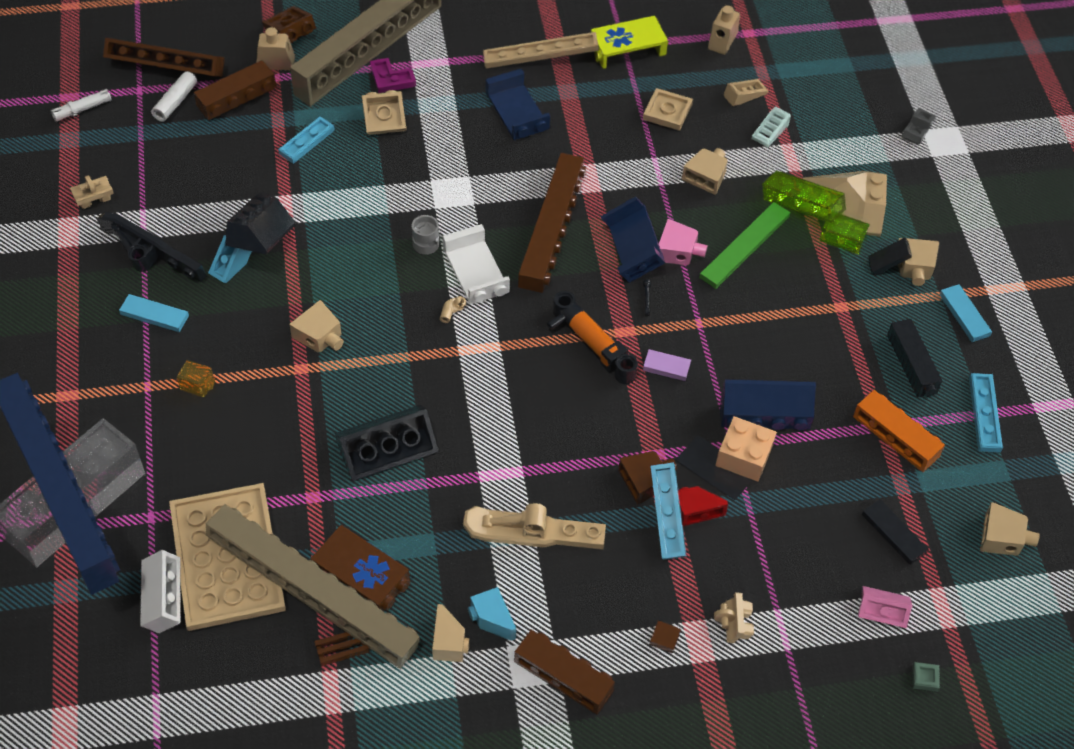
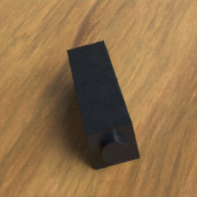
[887,319,942,397]

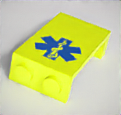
[591,16,668,69]

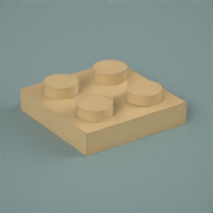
[643,88,693,131]

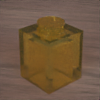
[177,360,215,397]

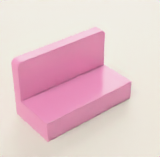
[858,586,912,628]

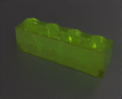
[762,170,846,223]

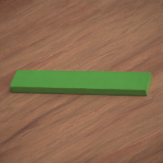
[699,202,790,289]

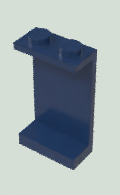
[486,69,550,140]
[601,197,666,283]

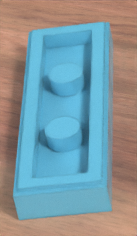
[278,117,335,164]
[939,284,992,342]
[119,294,189,332]

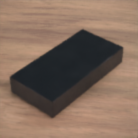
[868,237,912,275]

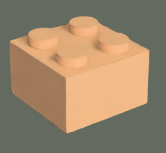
[715,416,777,482]

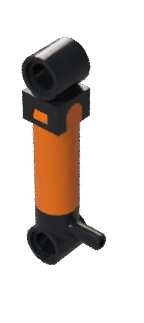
[547,291,638,384]

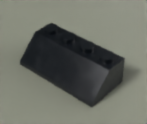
[225,193,295,254]
[334,405,439,481]

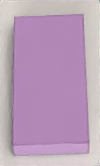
[643,349,691,381]

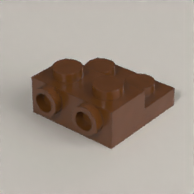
[262,6,316,43]

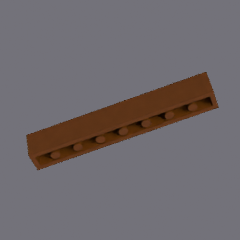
[518,153,587,293]

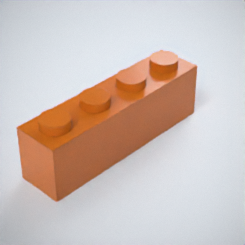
[853,390,945,472]

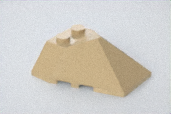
[800,171,887,237]

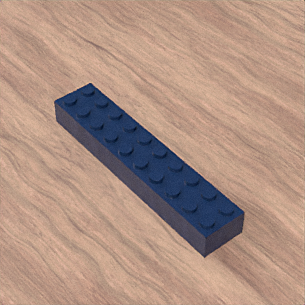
[0,373,120,595]

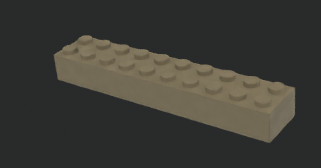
[290,0,441,107]

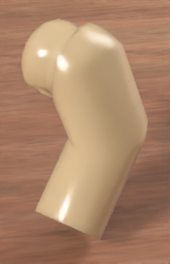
[440,296,466,323]

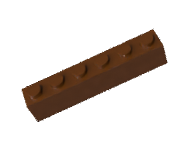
[103,38,225,77]

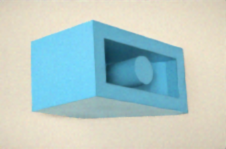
[208,235,252,283]
[468,587,516,641]

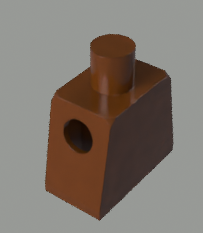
[618,451,677,505]

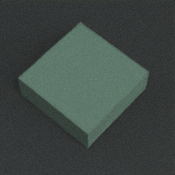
[912,662,940,692]

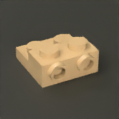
[362,90,406,135]

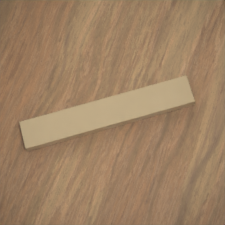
[483,32,599,69]

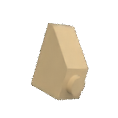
[432,604,469,662]

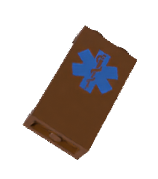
[310,525,410,612]

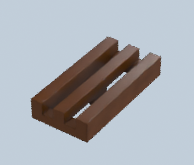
[315,632,369,667]

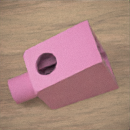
[659,219,708,265]

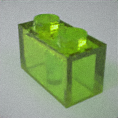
[819,210,870,254]

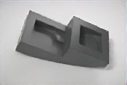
[901,108,937,144]

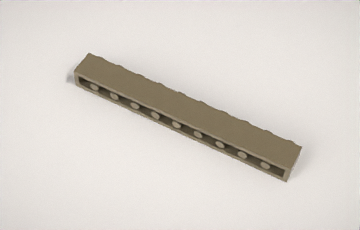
[206,504,420,669]

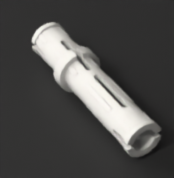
[51,89,112,122]

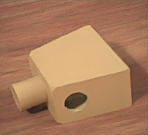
[708,6,740,55]
[257,27,295,70]
[682,148,728,195]
[898,238,939,286]
[290,300,344,352]
[980,503,1040,556]

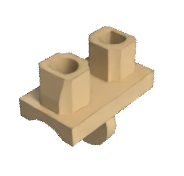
[70,175,114,209]
[714,592,754,643]

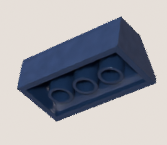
[720,380,816,430]

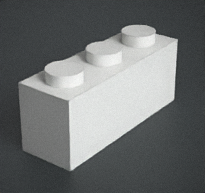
[141,550,180,633]

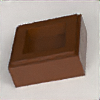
[649,621,681,653]

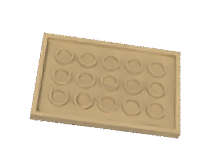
[169,483,286,631]

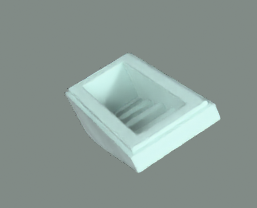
[751,107,791,147]

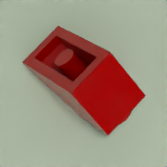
[678,486,728,526]

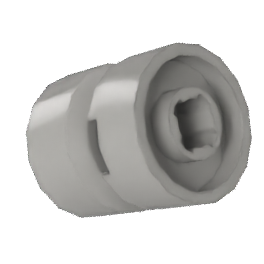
[412,215,439,254]

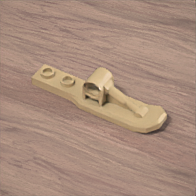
[463,504,606,549]

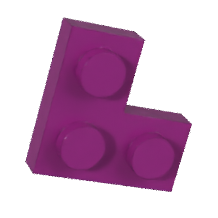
[370,58,416,93]

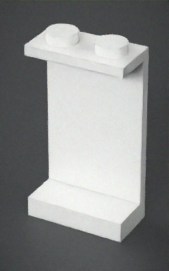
[443,224,510,305]

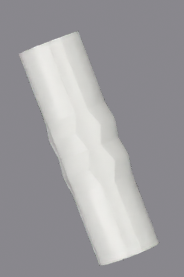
[151,72,197,122]

